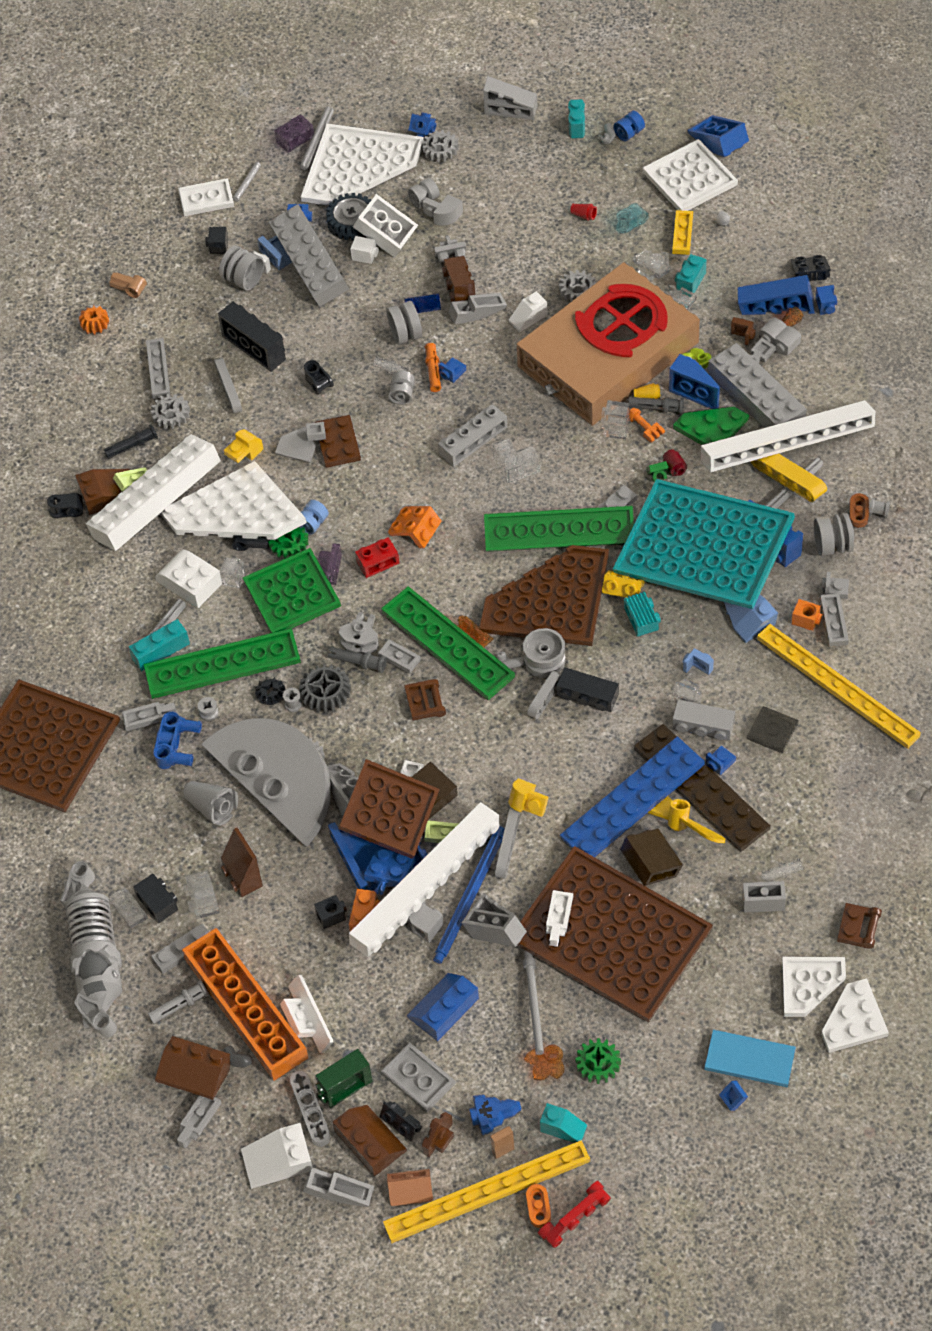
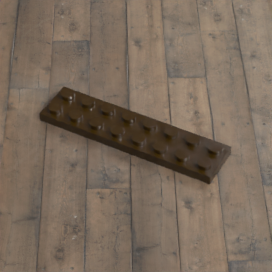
[634,724,771,852]

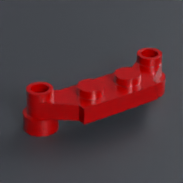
[537,1180,611,1248]

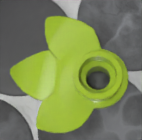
[682,348,712,369]

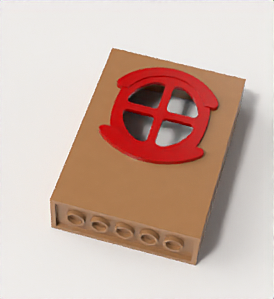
[517,262,700,426]

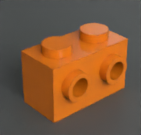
[349,889,381,932]

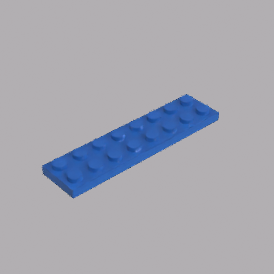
[560,736,705,857]

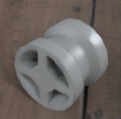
[198,697,219,721]

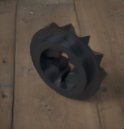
[255,677,286,705]

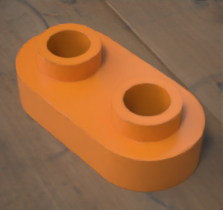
[526,1184,551,1228]

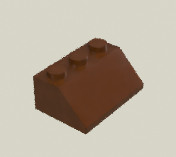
[155,1036,230,1100]
[333,1105,407,1177]

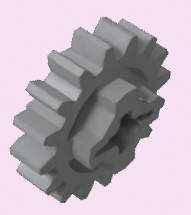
[422,130,459,162]
[559,270,597,302]
[151,394,190,429]

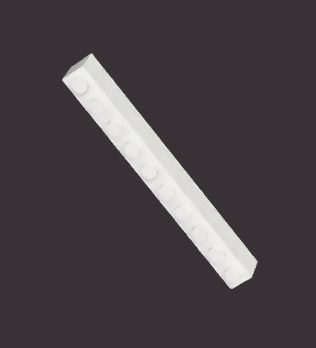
[701,400,876,472]
[349,802,500,957]

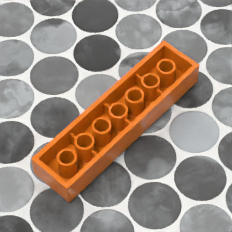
[182,928,308,1081]

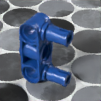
[154,712,202,769]

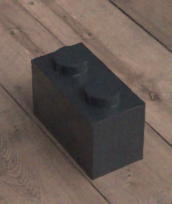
[133,873,178,924]

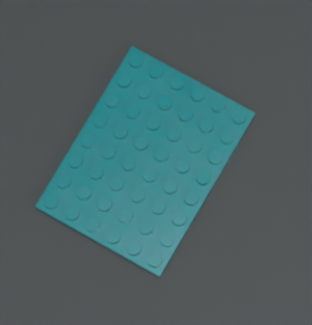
[613,479,795,609]

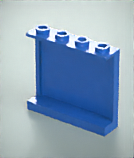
[328,822,428,891]

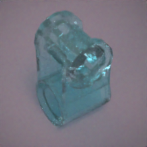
[616,203,649,233]

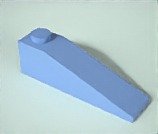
[724,595,778,643]

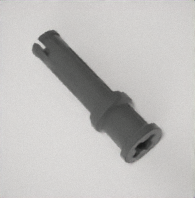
[628,396,684,414]
[328,646,387,673]

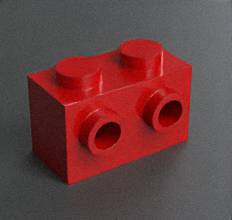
[355,537,400,578]

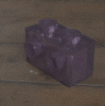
[274,114,314,153]

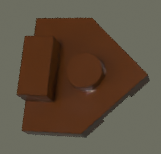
[422,1112,454,1158]

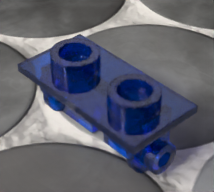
[404,293,441,313]

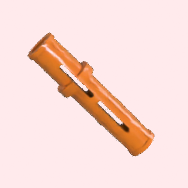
[425,343,442,392]

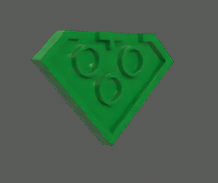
[673,407,749,445]

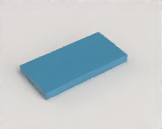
[705,1030,796,1088]

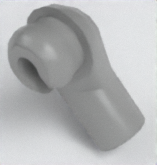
[600,123,616,144]
[496,651,524,669]

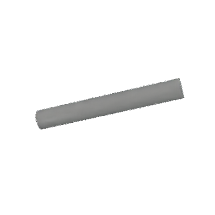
[233,162,261,202]

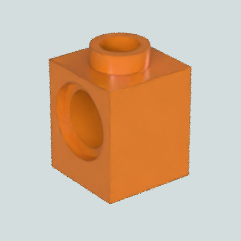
[792,599,822,631]

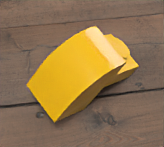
[224,429,264,463]
[508,778,549,817]

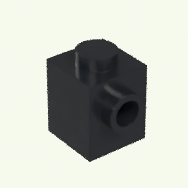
[205,227,228,254]

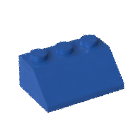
[407,973,479,1042]

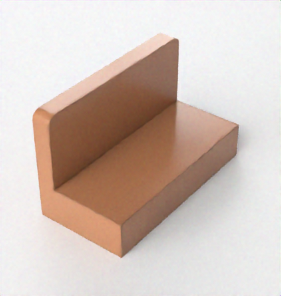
[387,1169,433,1206]

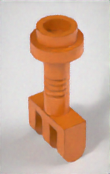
[627,408,665,443]

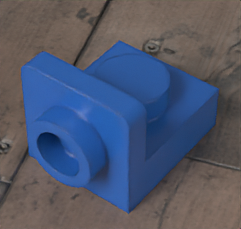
[439,357,467,383]
[706,745,736,775]

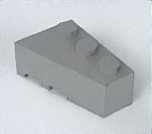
[483,76,538,120]
[461,893,527,947]

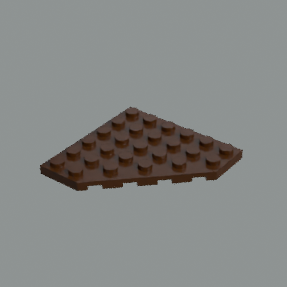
[479,545,609,646]

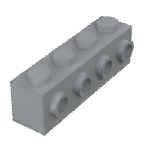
[438,404,507,467]

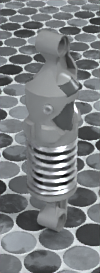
[60,861,123,1038]

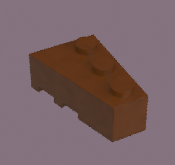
[441,255,476,302]

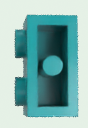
[675,254,707,297]

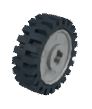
[326,193,371,241]

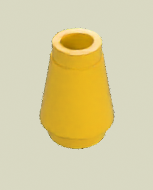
[634,383,661,399]

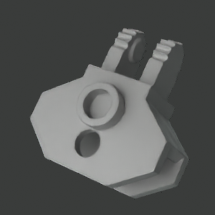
[339,612,379,654]

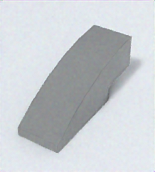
[448,293,507,324]
[303,1167,374,1207]

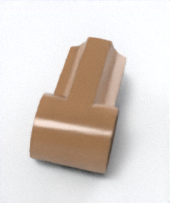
[109,272,147,298]

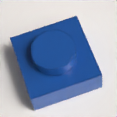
[719,1080,748,1111]

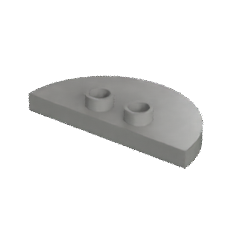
[202,718,331,847]

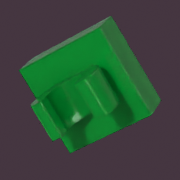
[646,461,668,482]

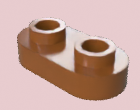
[849,493,869,528]

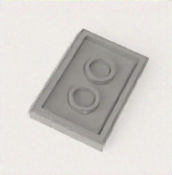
[381,1042,456,1112]

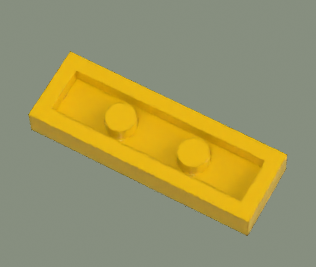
[672,210,693,255]

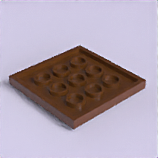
[338,759,440,859]

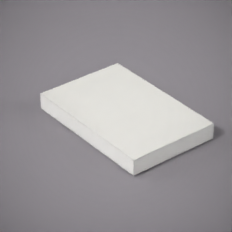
[178,178,234,216]

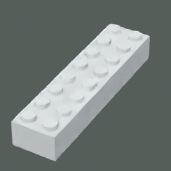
[86,434,221,551]

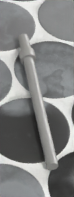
[523,950,544,1055]

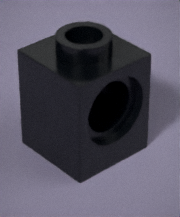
[314,895,347,929]

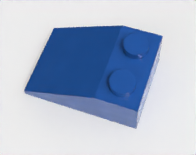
[687,115,749,157]
[669,354,720,409]

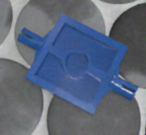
[364,848,415,895]

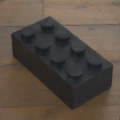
[218,301,286,372]

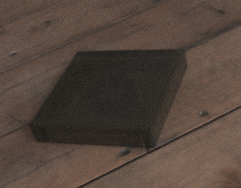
[747,706,799,754]

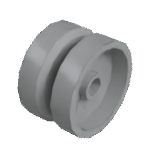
[386,301,423,345]
[523,628,565,678]

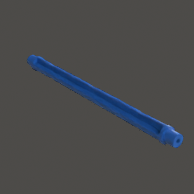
[433,826,505,964]

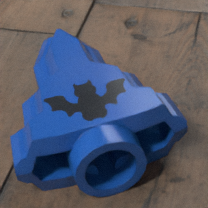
[469,1094,522,1135]

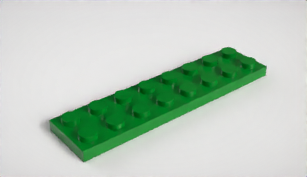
[484,506,634,552]
[381,586,515,700]
[144,628,301,699]

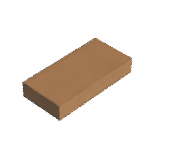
[491,1126,514,1159]

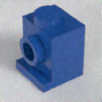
[815,285,837,315]

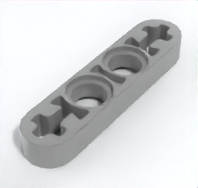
[214,357,242,414]
[495,808,520,879]
[290,1071,330,1147]

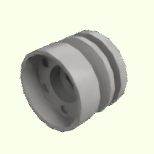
[219,245,264,290]
[813,513,854,557]

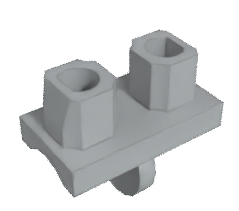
[434,235,466,265]

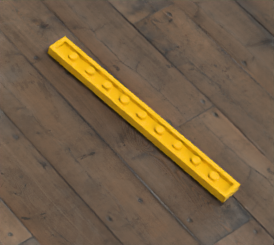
[757,624,921,749]
[383,1140,590,1244]

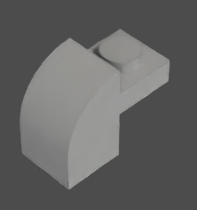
[423,195,463,226]

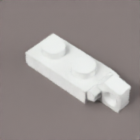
[546,890,573,947]

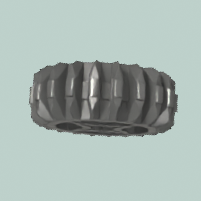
[299,664,351,713]

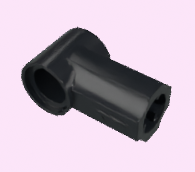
[232,535,269,551]

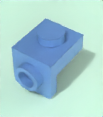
[682,648,714,675]

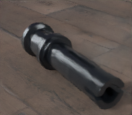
[103,424,158,459]

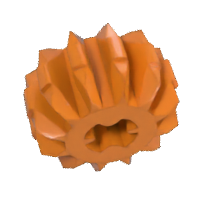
[79,305,109,335]

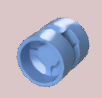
[300,500,329,535]

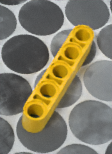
[750,453,827,502]

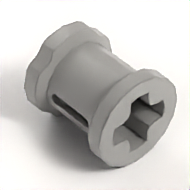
[869,498,890,518]
[283,688,302,712]

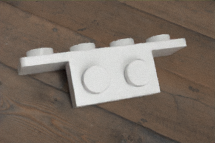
[280,975,333,1053]

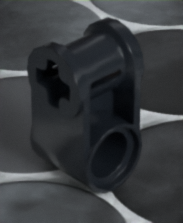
[304,360,334,395]
[47,493,83,519]

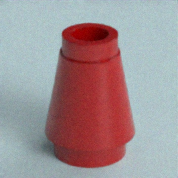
[570,203,597,221]

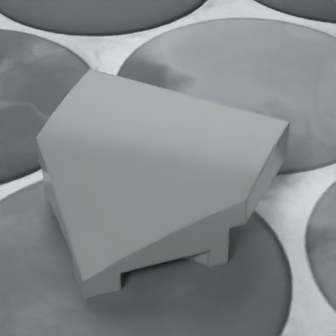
[275,427,316,463]

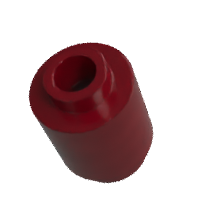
[663,449,687,476]

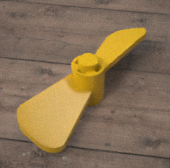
[648,796,726,843]

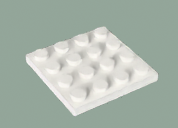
[643,139,738,211]

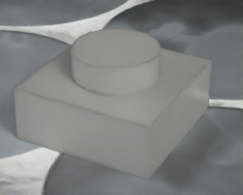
[306,422,326,441]

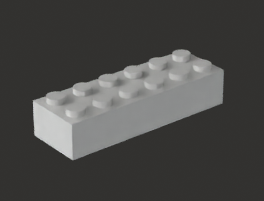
[269,204,349,307]
[708,343,807,428]

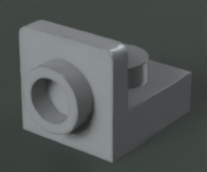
[822,572,849,599]

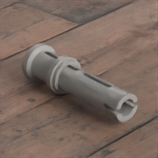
[148,980,209,1024]

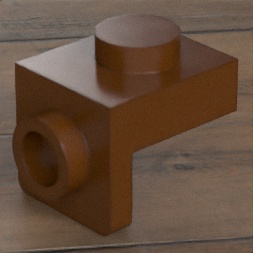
[731,317,756,346]

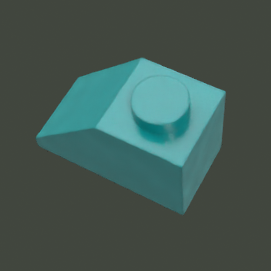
[540,1103,587,1143]

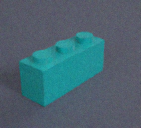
[128,619,190,672]

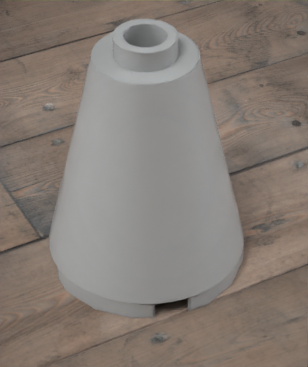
[183,781,238,826]

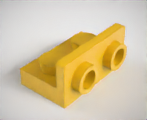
[602,570,645,598]

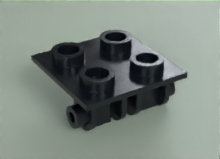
[790,255,831,281]

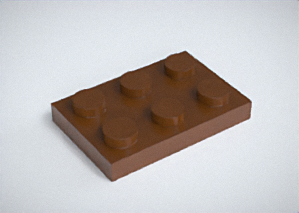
[315,415,361,468]

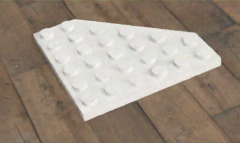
[301,124,424,205]
[160,461,307,540]

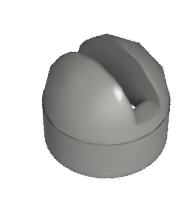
[715,211,730,226]

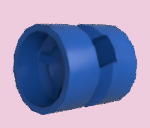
[613,110,645,142]

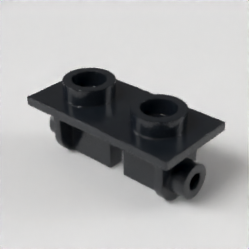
[379,1101,422,1142]

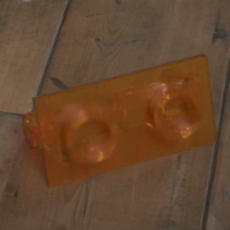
[457,615,494,647]

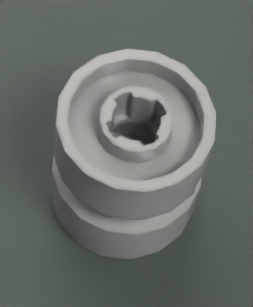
[407,177,440,208]
[388,371,415,405]

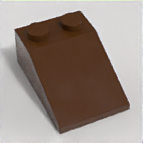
[75,469,130,515]
[220,827,263,897]

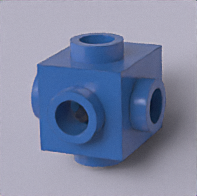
[408,112,436,137]

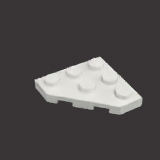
[782,957,846,1017]
[821,979,889,1053]

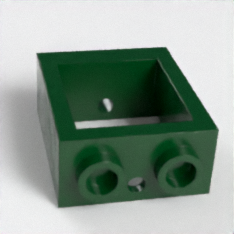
[315,1049,373,1109]

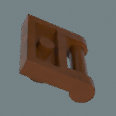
[404,679,446,721]
[837,903,882,949]

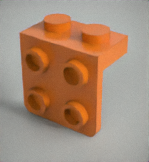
[388,506,442,548]

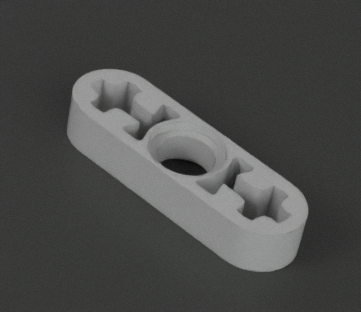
[527,671,561,719]

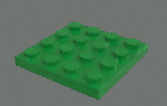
[242,548,341,633]

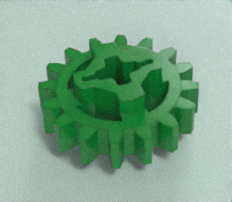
[268,527,309,559]
[575,1038,621,1084]

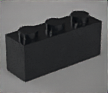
[556,667,619,712]

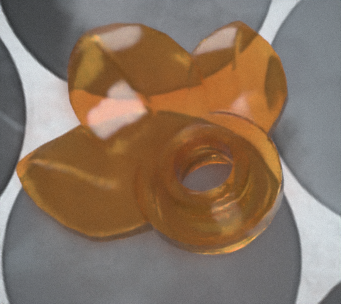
[524,1044,565,1081]

